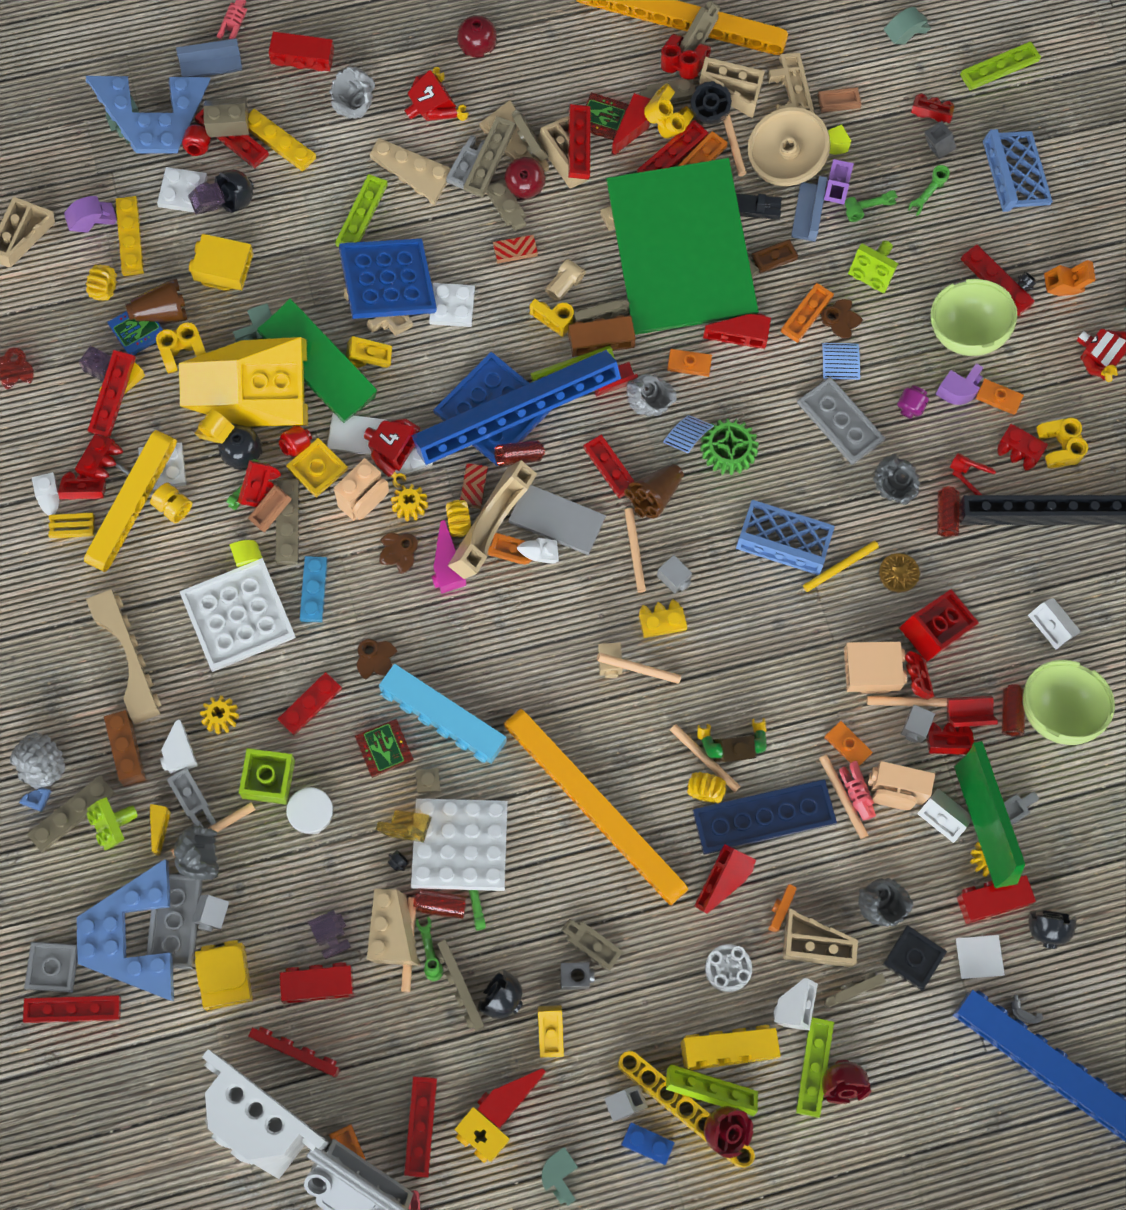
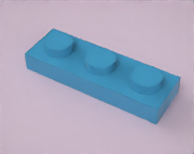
[300,556,328,623]

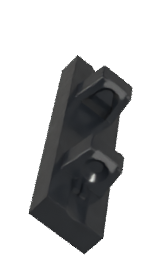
[736,194,782,220]

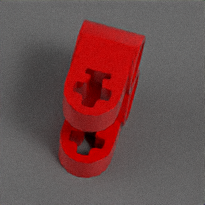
[661,34,711,80]

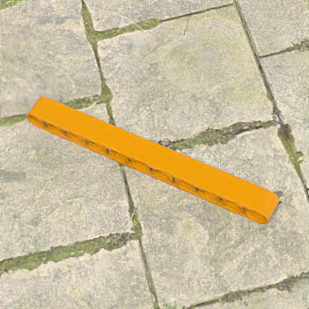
[576,0,788,55]
[503,708,688,905]

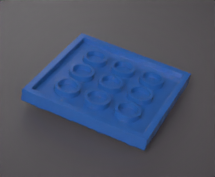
[339,238,437,319]
[433,352,551,466]

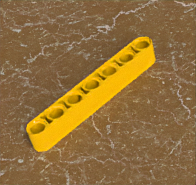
[84,430,177,572]
[618,1051,755,1168]

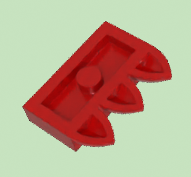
[911,93,954,123]
[997,424,1048,471]
[75,434,123,479]
[237,460,281,507]
[58,471,106,500]
[905,651,935,700]
[926,722,974,755]

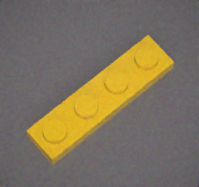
[248,108,316,172]
[115,196,144,276]

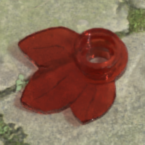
[0,347,34,390]

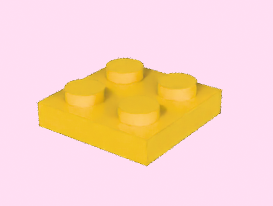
[286,438,348,498]

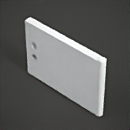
[327,413,387,455]

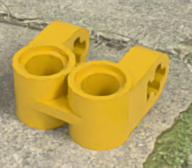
[645,83,694,139]
[156,322,206,374]
[1036,418,1088,469]

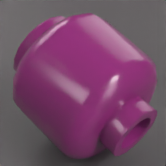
[897,385,929,419]

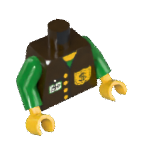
[697,718,767,762]

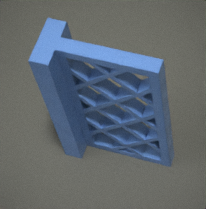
[983,129,1053,212]
[736,500,835,575]

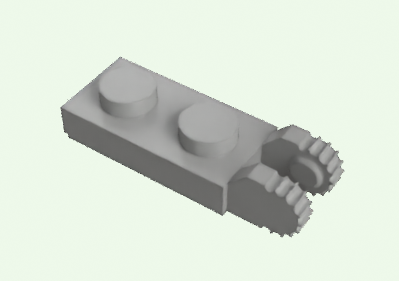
[446,135,485,189]
[167,767,216,827]

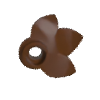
[821,299,863,339]
[379,533,418,574]
[356,639,398,680]

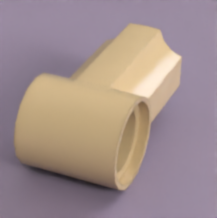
[545,259,586,301]

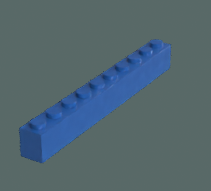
[411,350,621,465]
[952,990,1126,1142]

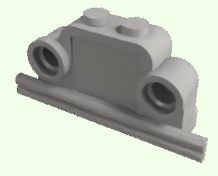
[304,1138,414,1210]

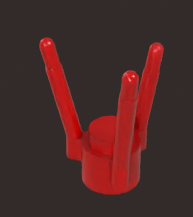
[950,453,996,495]

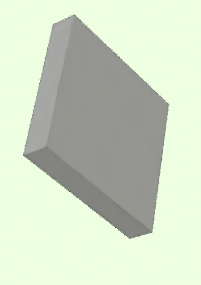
[24,942,78,993]

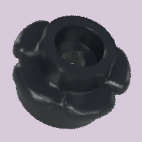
[1018,272,1037,291]
[388,850,409,871]

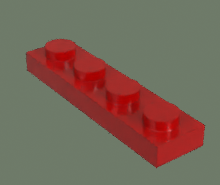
[568,104,590,180]
[195,108,269,169]
[637,120,709,173]
[960,244,1035,317]
[87,350,136,438]
[23,995,121,1023]
[248,1026,341,1078]
[404,1076,437,1178]

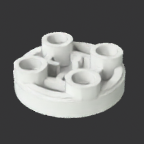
[286,787,333,834]
[705,944,752,992]

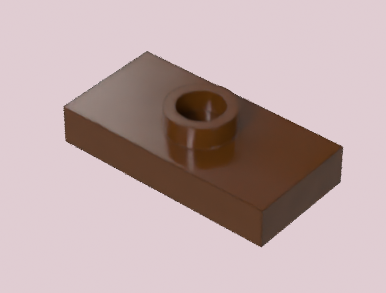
[751,239,798,274]

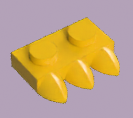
[639,599,687,638]

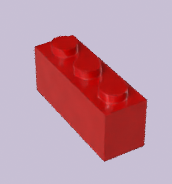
[269,31,335,71]
[957,875,1036,924]
[279,962,354,1004]

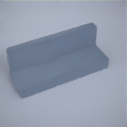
[176,38,242,77]
[791,176,827,242]

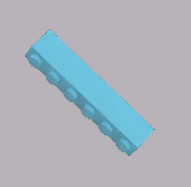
[379,664,506,764]

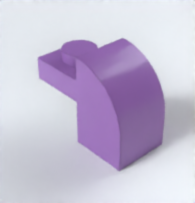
[824,159,854,205]
[64,196,117,233]
[936,363,984,405]

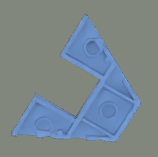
[85,76,210,153]
[77,860,174,1001]

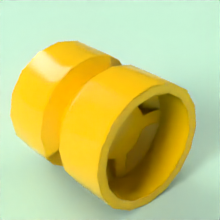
[150,483,193,524]

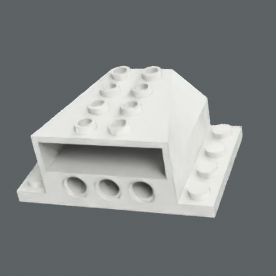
[202,1049,330,1179]

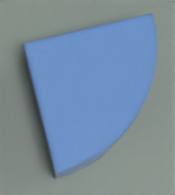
[19,788,52,812]

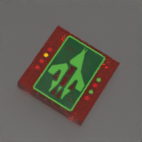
[586,92,629,141]
[355,719,414,778]

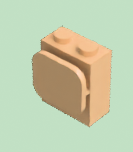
[334,458,389,521]
[844,642,907,694]
[867,761,935,810]

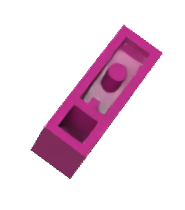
[431,520,466,594]

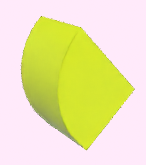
[828,125,851,155]
[229,540,264,568]

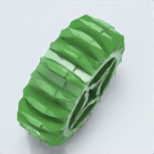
[700,418,759,475]

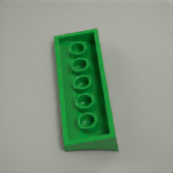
[257,298,377,423]
[954,741,1025,888]

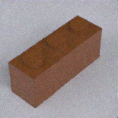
[568,315,636,357]
[104,710,146,787]

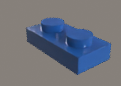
[621,1122,675,1165]

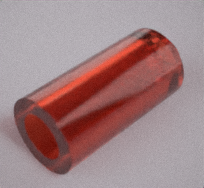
[495,440,545,466]
[937,486,960,537]
[1002,684,1025,737]
[413,889,467,919]

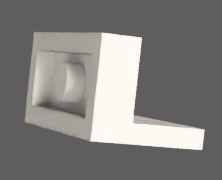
[1028,598,1081,649]
[917,789,972,843]

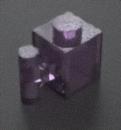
[308,910,351,960]

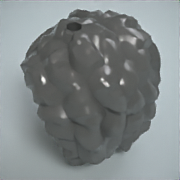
[873,453,920,505]
[174,825,219,880]
[858,878,913,927]

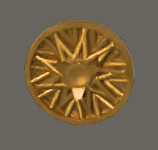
[879,553,920,593]

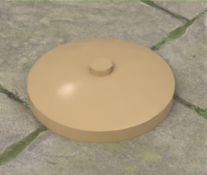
[748,107,830,186]

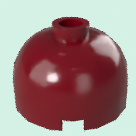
[457,15,497,57]
[505,157,546,199]
[822,1060,871,1104]
[704,1106,753,1158]

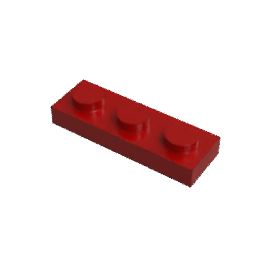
[583,434,634,499]
[277,672,342,736]

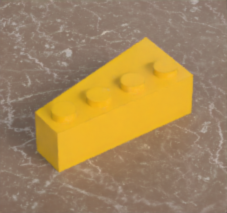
[680,1025,781,1070]

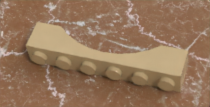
[447,460,537,579]
[86,589,162,724]

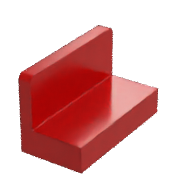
[594,362,638,397]
[947,695,998,727]

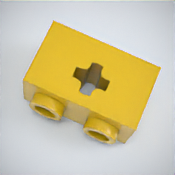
[454,1107,510,1163]

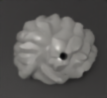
[329,66,375,119]
[626,373,677,417]
[10,732,65,789]

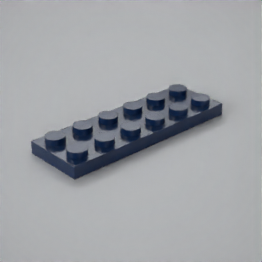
[692,779,837,855]

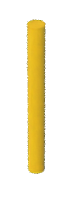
[803,540,879,592]

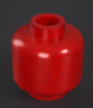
[182,125,211,156]
[279,425,312,457]

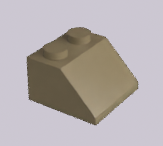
[203,97,249,137]

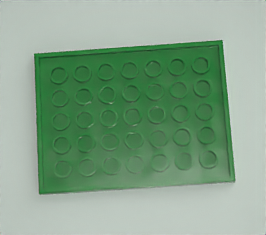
[606,158,759,335]

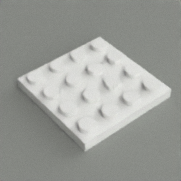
[179,558,296,672]
[411,798,508,891]

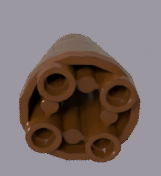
[125,278,187,322]
[624,464,684,519]

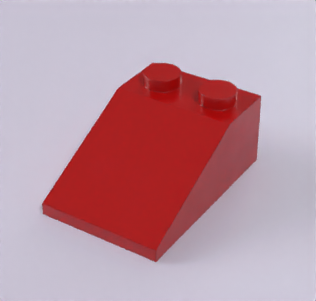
[899,589,979,662]

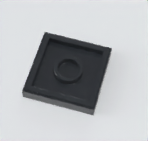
[882,925,947,991]

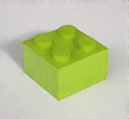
[239,748,295,805]

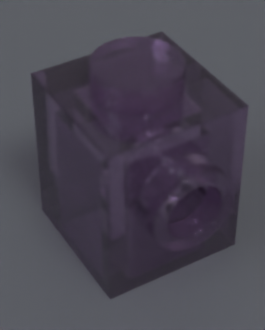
[188,182,225,215]
[79,345,111,382]

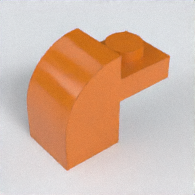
[1044,260,1096,296]

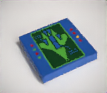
[107,311,163,355]

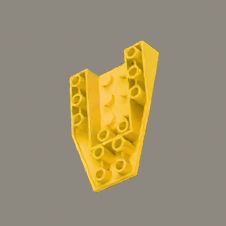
[179,337,308,427]

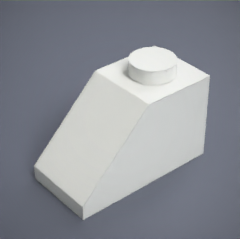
[160,720,198,775]
[774,978,818,1031]

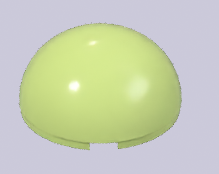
[931,279,1017,356]
[1023,660,1115,745]

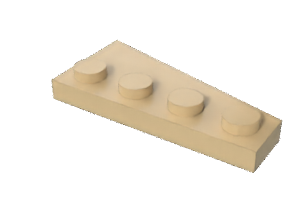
[479,100,549,174]
[370,138,451,206]

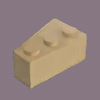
[699,57,765,119]
[538,116,591,189]
[0,196,55,268]
[367,889,421,966]
[782,909,858,968]

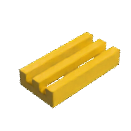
[48,513,95,538]

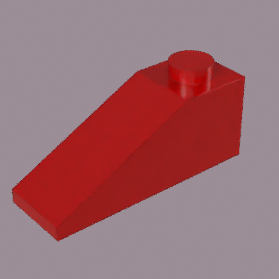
[612,93,651,155]
[703,314,771,349]
[694,844,756,914]
[477,1068,546,1130]

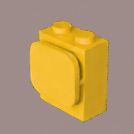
[189,234,254,291]
[195,940,253,1011]

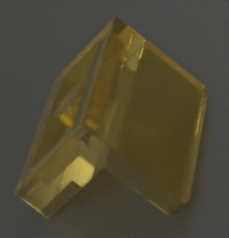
[375,810,432,843]

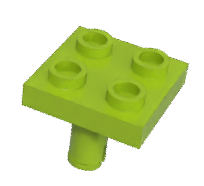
[848,240,899,293]
[87,797,138,851]

